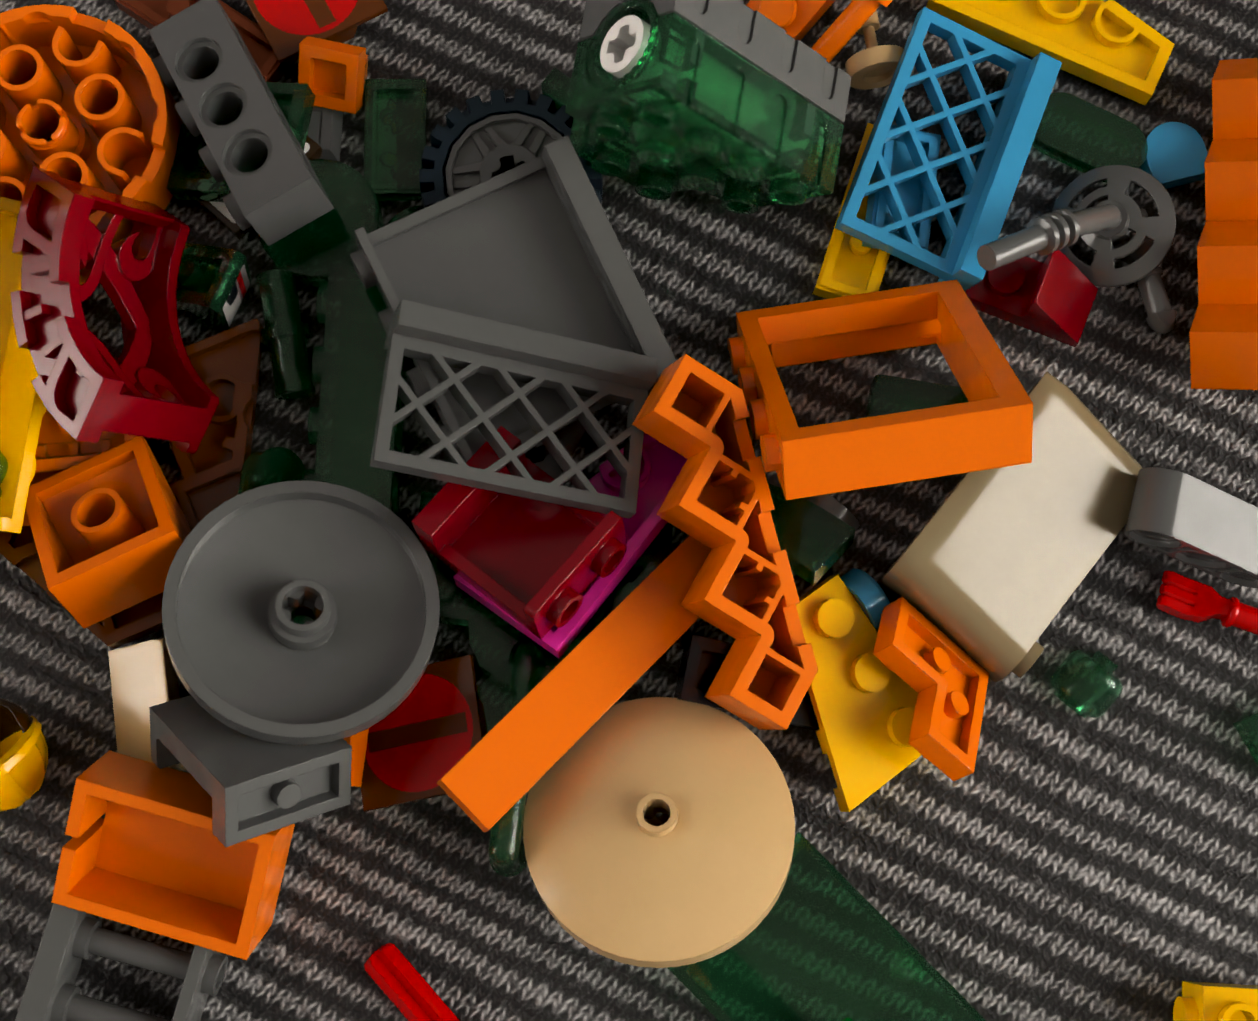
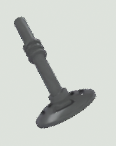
[977,165,1176,288]

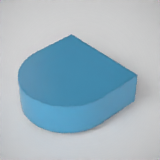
[1139,122,1208,189]

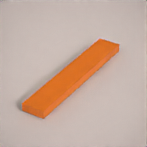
[437,535,711,833]

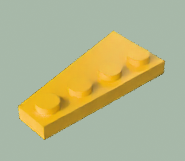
[926,0,1175,105]

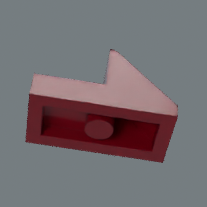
[965,250,1098,347]

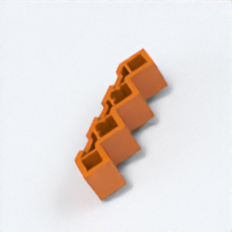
[1189,58,1258,390]
[632,354,818,730]

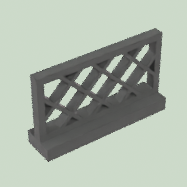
[370,299,658,519]

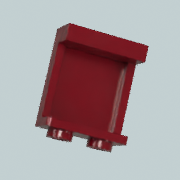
[411,426,627,640]

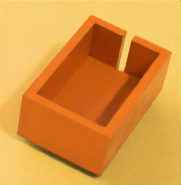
[51,750,295,960]

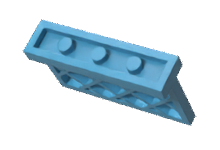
[835,7,1062,291]

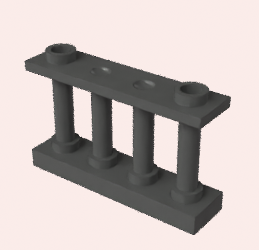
[15,903,228,1021]

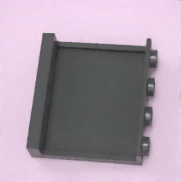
[349,135,676,462]

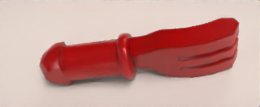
[1156,571,1258,635]

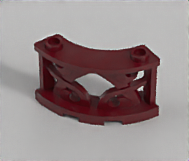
[11,166,219,454]

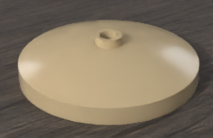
[523,697,795,968]

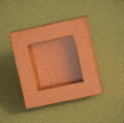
[297,36,368,114]

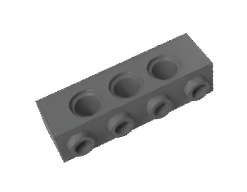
[148,0,334,246]

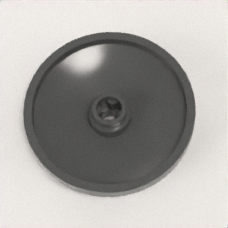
[162,480,440,745]

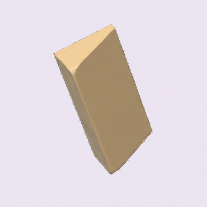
[108,638,186,771]

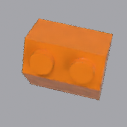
[26,436,191,629]

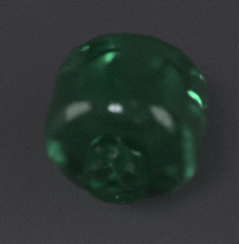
[1051,649,1123,718]

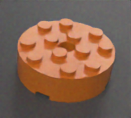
[0,4,185,246]

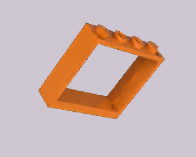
[727,279,1033,500]

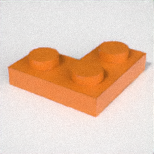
[873,597,989,781]

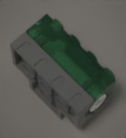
[565,0,852,214]

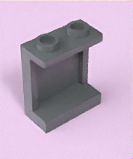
[149,695,352,847]

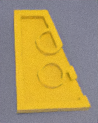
[796,574,921,812]

